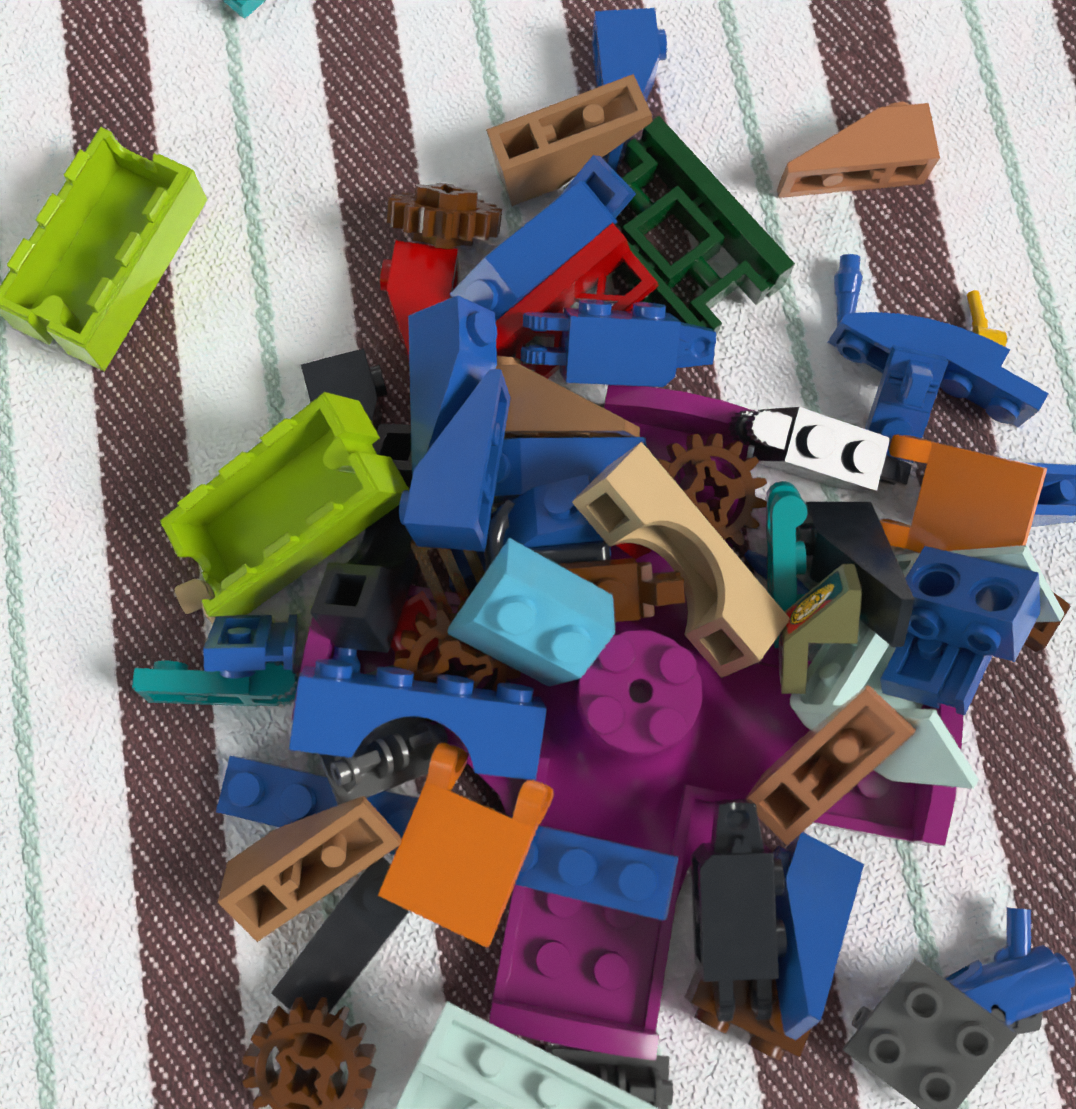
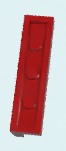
[495,223,658,379]

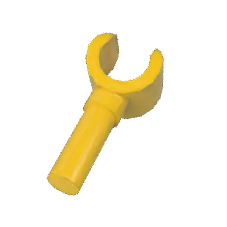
[966,290,1007,347]

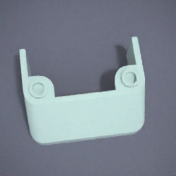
[790,545,1064,789]

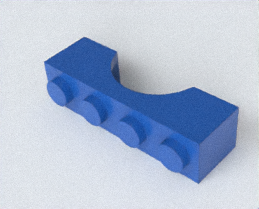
[289,659,547,781]

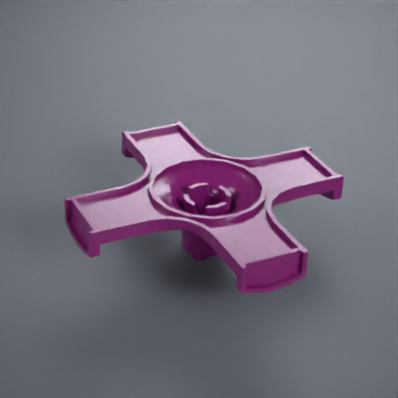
[291,385,963,1061]

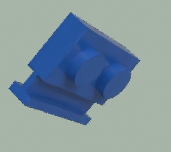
[203,614,298,678]
[880,633,992,716]

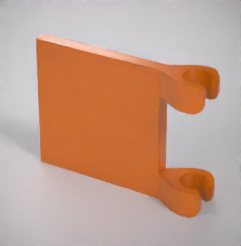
[879,435,1047,553]
[378,743,554,947]

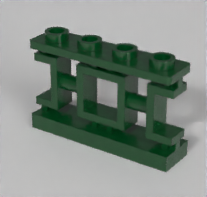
[564,116,795,336]

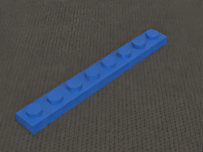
[216,756,678,920]

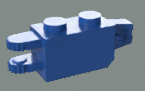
[520,300,716,387]

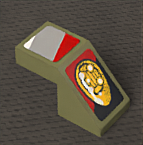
[778,564,862,694]

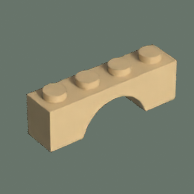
[572,442,790,678]

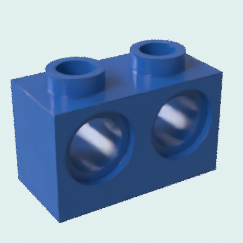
[905,546,1040,662]

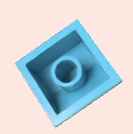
[448,538,615,687]

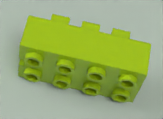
[0,127,207,372]
[160,392,409,617]

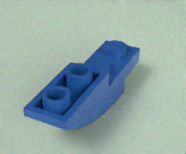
[827,312,1049,427]

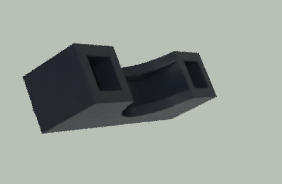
[310,424,423,653]

